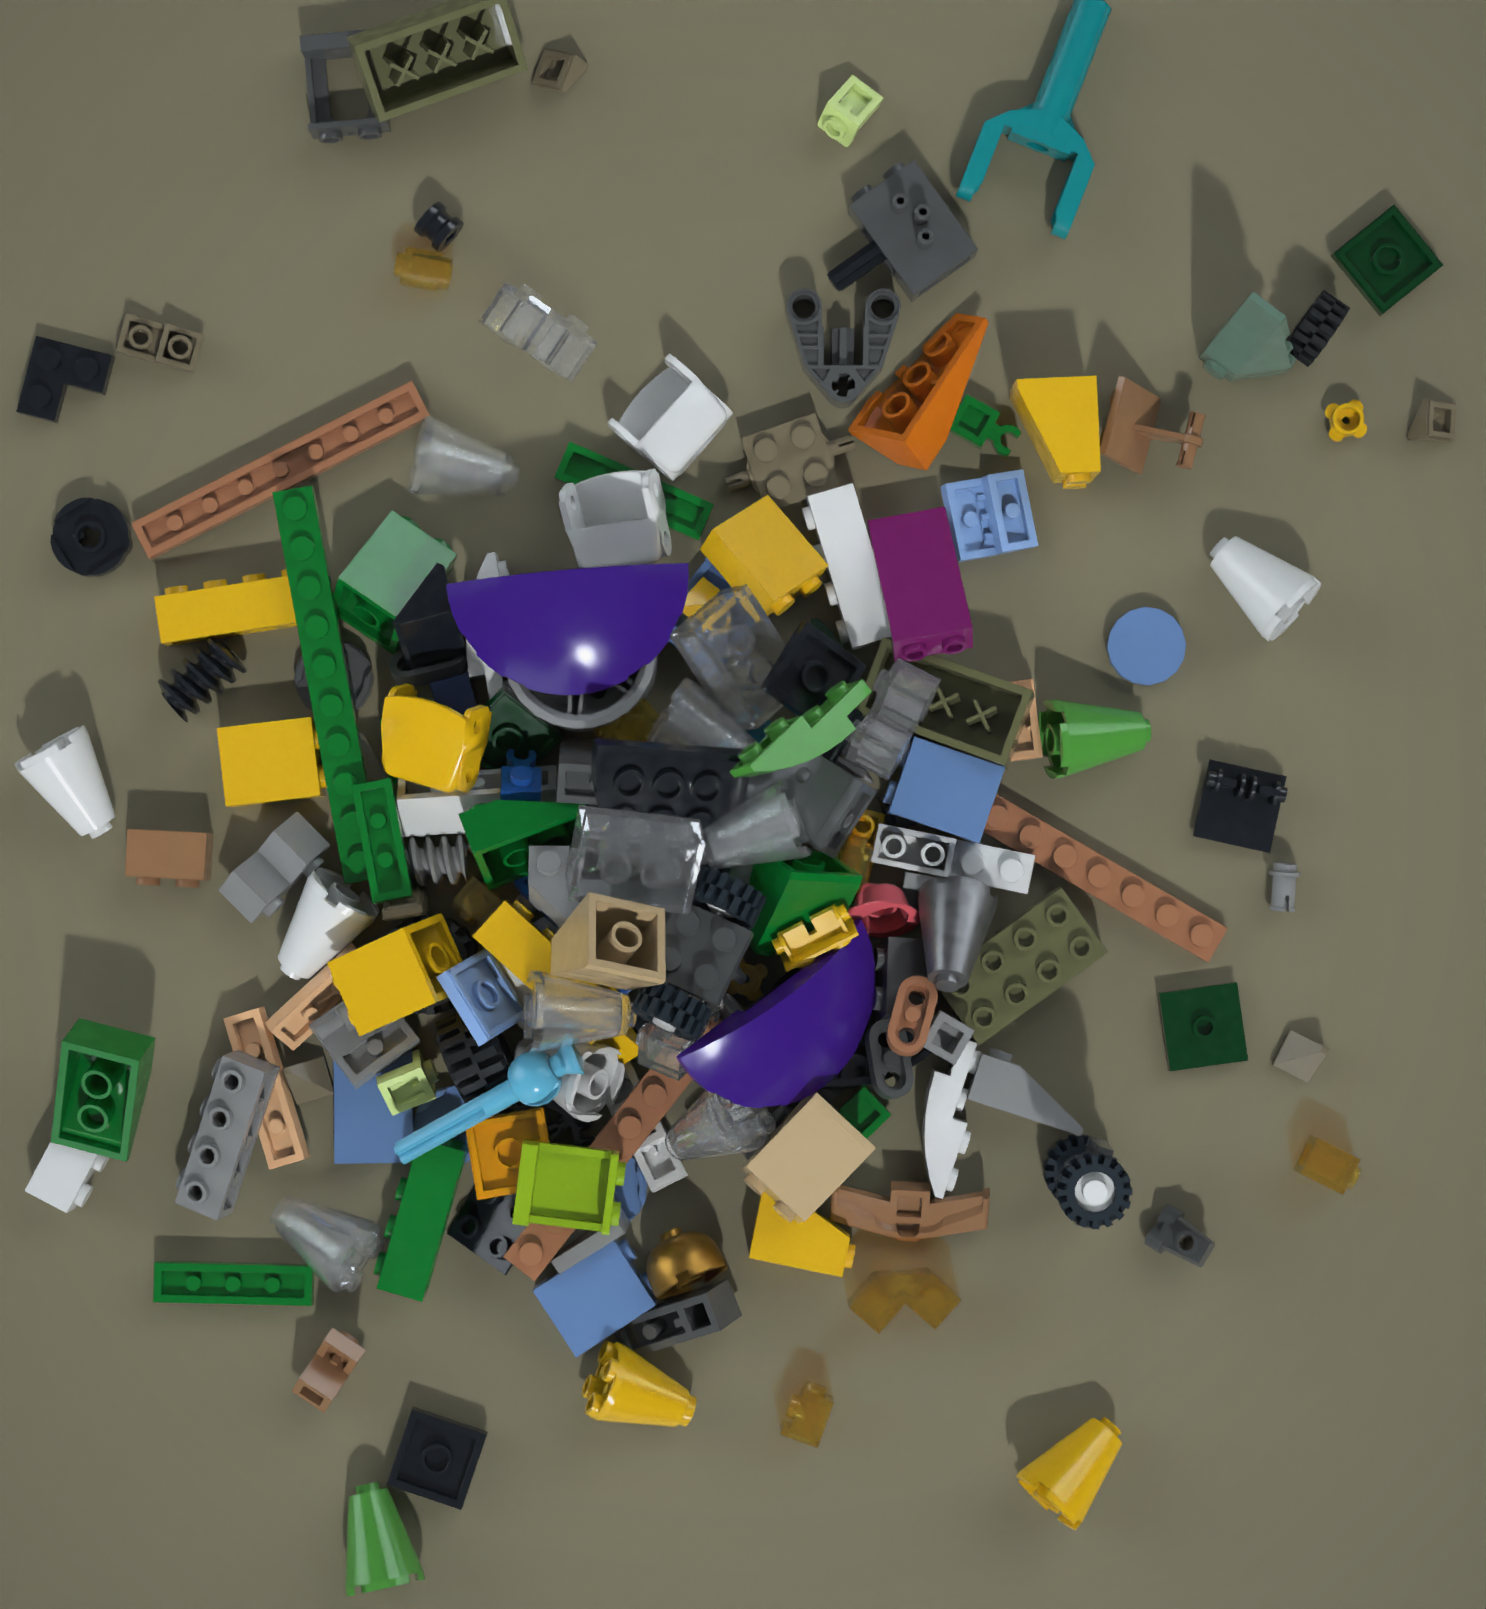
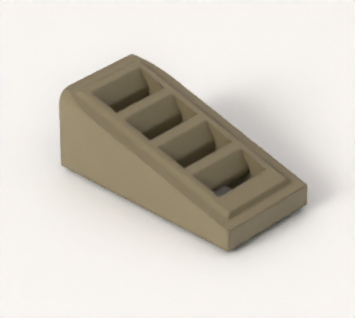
[382,883,431,921]

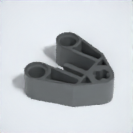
[786,288,901,408]

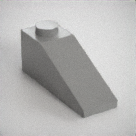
[967,1047,1084,1136]

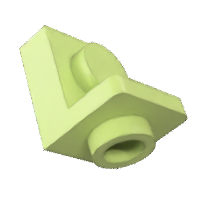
[817,74,883,147]
[376,1049,439,1116]

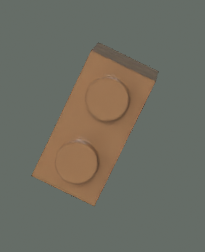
[125,829,213,888]

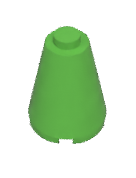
[1038,699,1151,779]
[345,1482,425,1597]

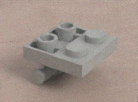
[309,1001,421,1090]

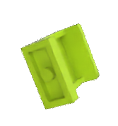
[512,1139,626,1236]

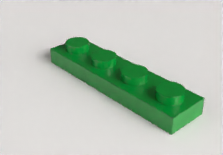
[554,441,714,542]
[153,1261,315,1306]

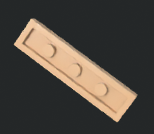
[223,1006,310,1170]

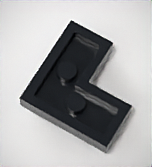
[16,336,115,424]

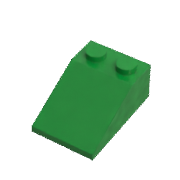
[459,800,601,890]
[51,1018,156,1162]

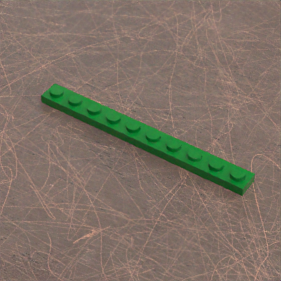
[272,485,368,884]

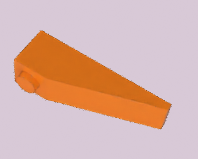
[848,313,989,471]

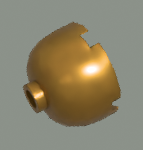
[646,1227,728,1300]

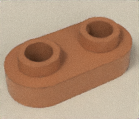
[886,976,938,1056]

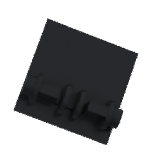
[1193,759,1288,853]
[447,1187,526,1275]

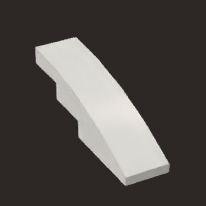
[594,1042,688,1193]

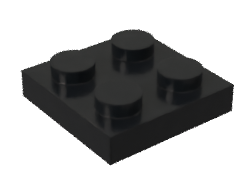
[760,621,867,716]
[386,1406,488,1510]

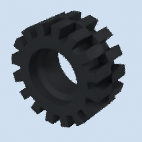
[1287,290,1350,367]

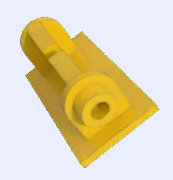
[771,904,859,972]

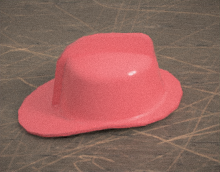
[848,883,920,938]

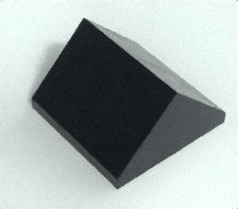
[393,563,467,668]

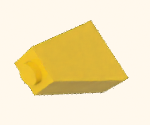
[749,1192,856,1277]

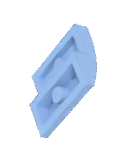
[940,469,1039,562]

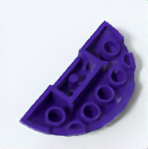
[446,563,689,695]
[676,918,875,1108]

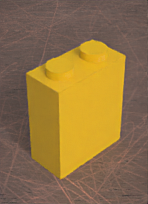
[700,495,829,621]
[217,717,327,807]

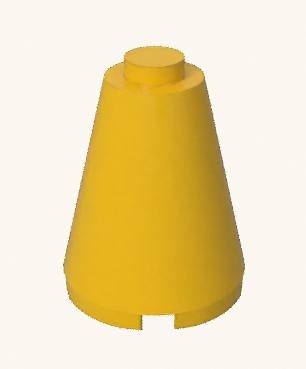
[1016,1417,1122,1531]

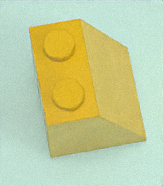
[1009,375,1101,489]
[327,913,463,1037]

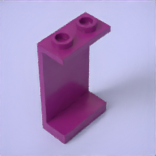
[867,507,973,662]

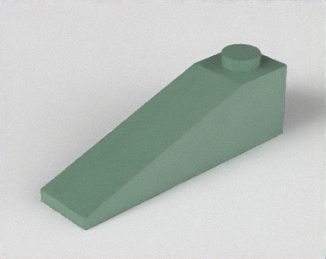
[1199,291,1296,381]

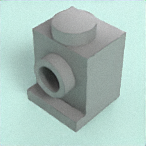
[924,1010,975,1065]

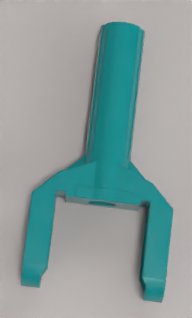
[955,0,1112,240]

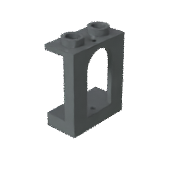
[299,29,391,143]

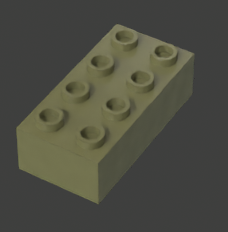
[346,0,528,122]
[856,637,1035,770]
[937,887,1108,1045]

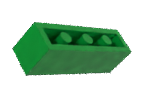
[373,1138,469,1302]

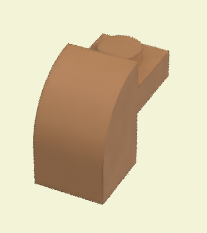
[292,1328,366,1413]

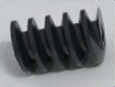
[158,638,247,722]

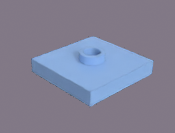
[436,949,529,1046]

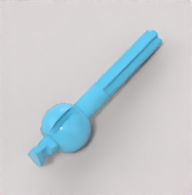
[393,1037,585,1164]

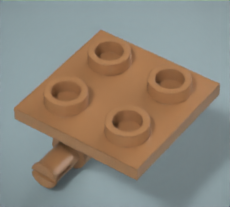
[1100,376,1206,474]

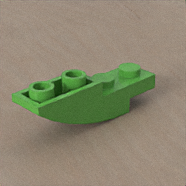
[730,679,872,778]

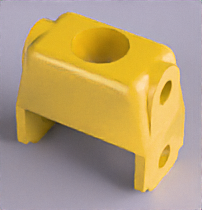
[381,683,492,792]

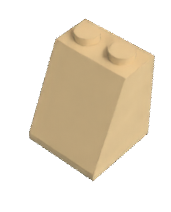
[551,892,666,990]
[740,1093,876,1223]

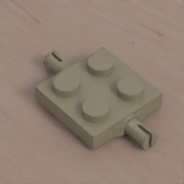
[724,413,856,508]

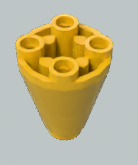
[581,1341,697,1427]

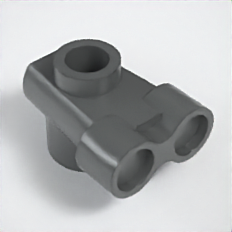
[1145,1204,1215,1267]

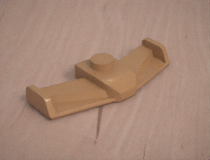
[829,1181,990,1242]

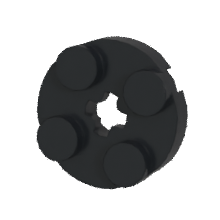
[50,498,133,577]

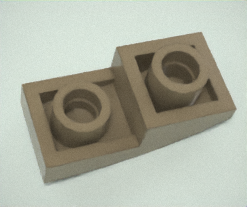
[116,313,204,373]

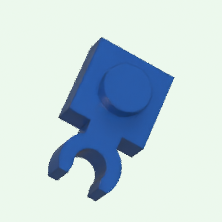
[500,749,541,801]

